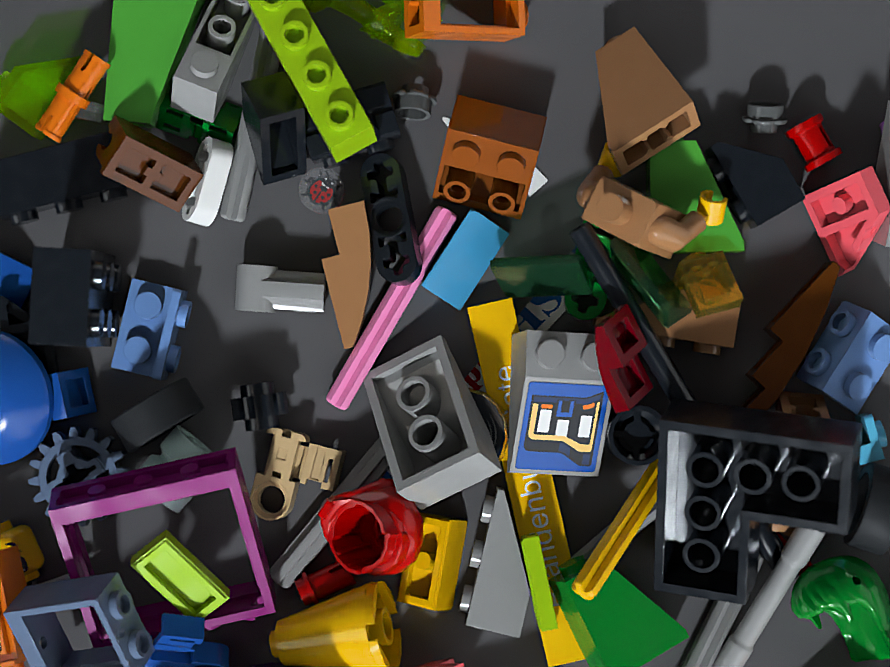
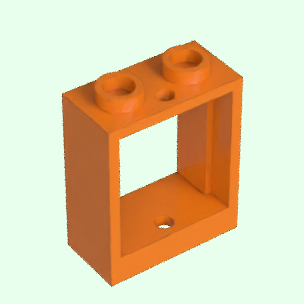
[404,0,529,42]

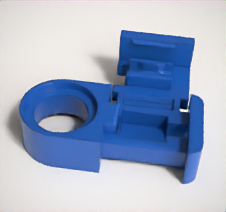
[143,613,229,667]

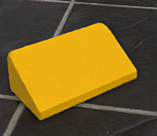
[397,512,467,611]

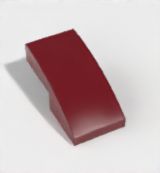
[595,303,654,413]

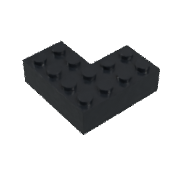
[654,398,863,605]

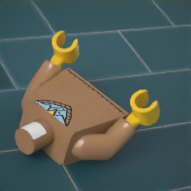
[577,142,728,259]

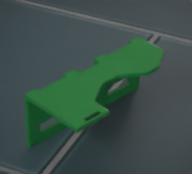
[156,93,243,144]

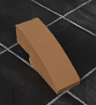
[321,200,373,349]

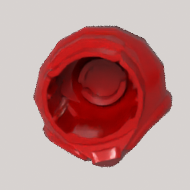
[317,478,424,576]

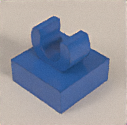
[48,367,97,421]

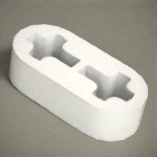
[182,136,233,227]

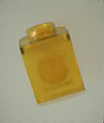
[672,250,743,319]

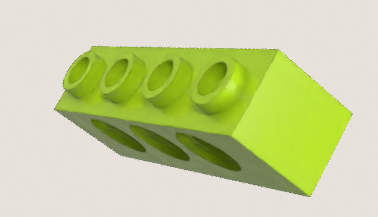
[247,0,377,163]

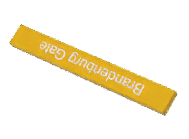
[467,298,585,667]

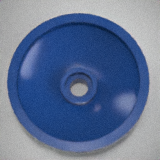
[0,331,54,465]

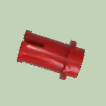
[294,561,356,606]

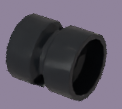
[605,404,662,466]

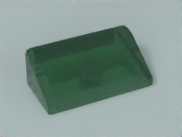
[610,238,693,329]
[490,254,593,298]

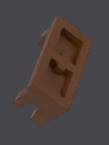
[96,115,204,212]

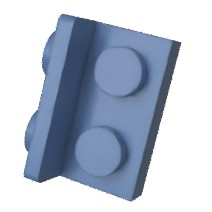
[111,278,192,380]

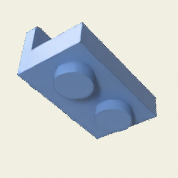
[797,301,890,414]

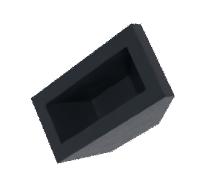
[241,71,307,185]

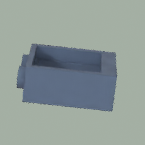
[3,572,155,667]

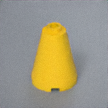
[269,581,402,667]

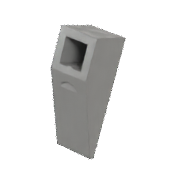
[170,0,257,123]
[458,486,530,638]

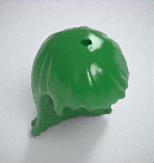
[790,555,890,662]

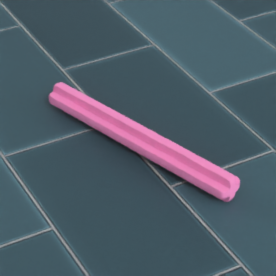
[326,206,457,410]

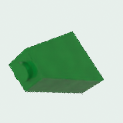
[548,555,689,667]

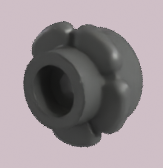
[392,83,437,121]
[742,101,788,134]

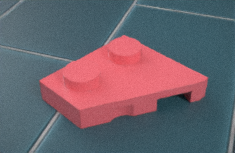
[803,166,890,277]

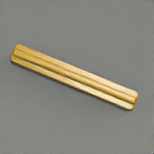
[572,459,658,600]

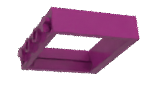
[48,447,276,648]

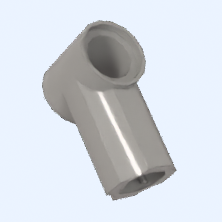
[234,264,326,313]

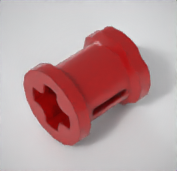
[785,113,843,173]

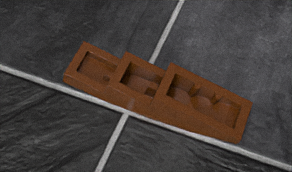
[740,261,840,410]

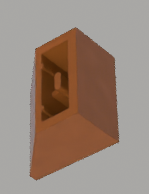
[432,95,547,220]

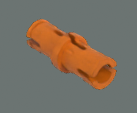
[34,48,111,143]

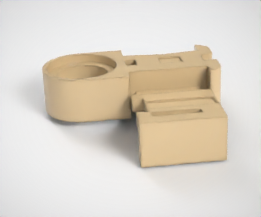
[250,427,346,521]

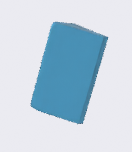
[421,208,509,310]

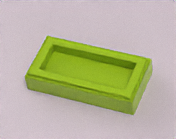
[130,529,230,618]
[519,533,558,632]

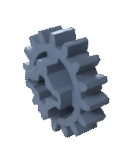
[28,426,131,527]

